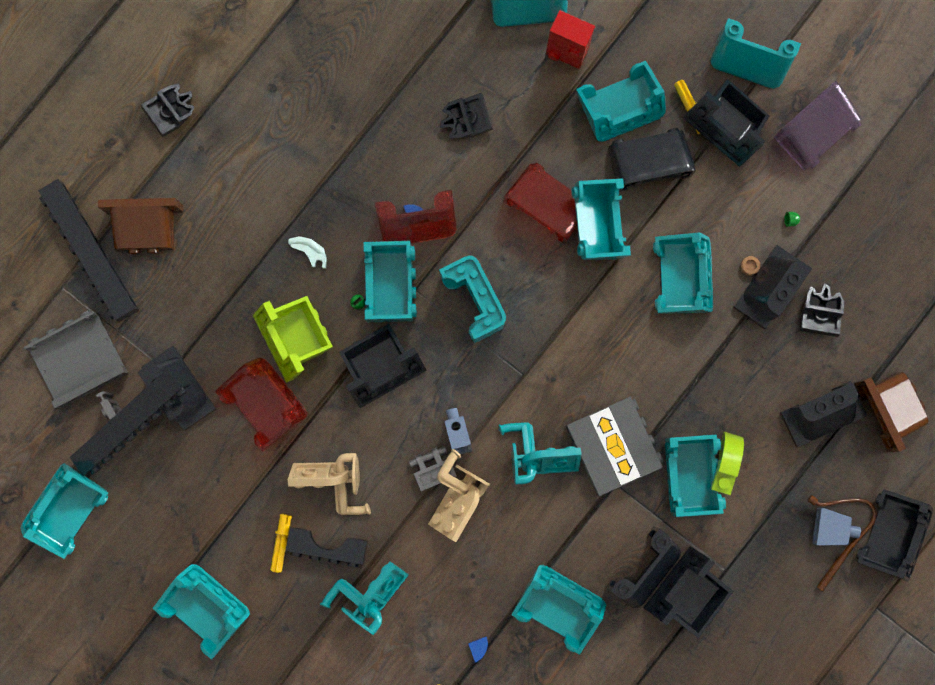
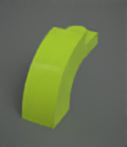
[711,432,744,495]

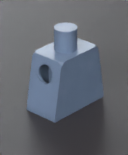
[445,408,472,454]
[812,508,861,545]

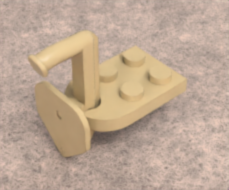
[428,449,490,542]
[288,453,371,515]

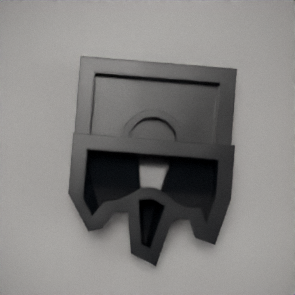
[141,83,195,137]
[440,93,493,138]
[800,283,845,337]

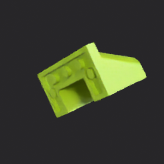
[253,296,333,383]

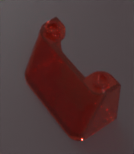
[503,162,577,245]
[375,190,457,243]
[215,358,307,452]

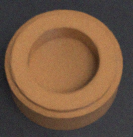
[740,256,760,276]

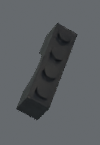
[286,527,368,567]

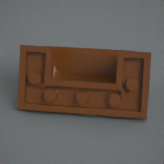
[98,198,183,254]
[854,372,929,452]

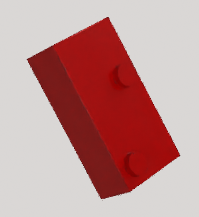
[545,10,595,69]

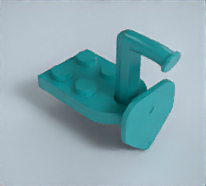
[498,422,582,485]
[320,562,409,635]

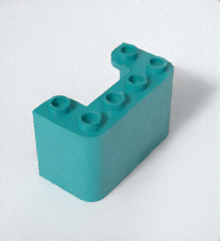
[363,241,417,322]
[439,256,506,344]
[665,435,726,517]

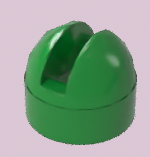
[784,211,800,227]
[350,294,366,310]

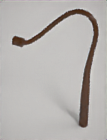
[807,495,877,592]

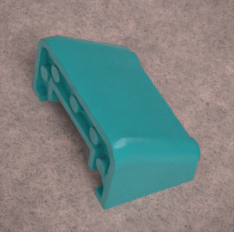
[491,0,568,27]
[711,18,801,89]
[576,61,666,142]
[571,179,631,260]
[653,232,713,314]
[20,463,108,559]
[152,564,250,660]
[512,565,606,655]

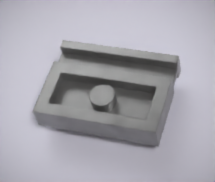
[96,391,122,420]

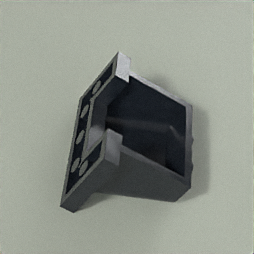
[683,79,770,167]
[733,245,812,329]
[339,324,427,408]
[138,346,216,431]
[780,381,867,447]
[643,546,734,638]

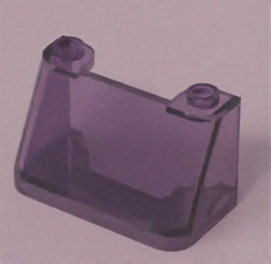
[774,81,862,171]

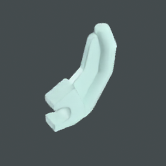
[288,236,327,269]

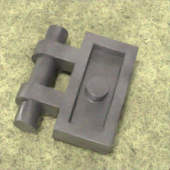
[409,446,457,491]

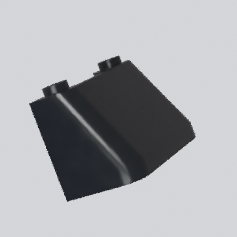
[608,128,696,192]
[857,489,933,582]
[606,526,681,608]

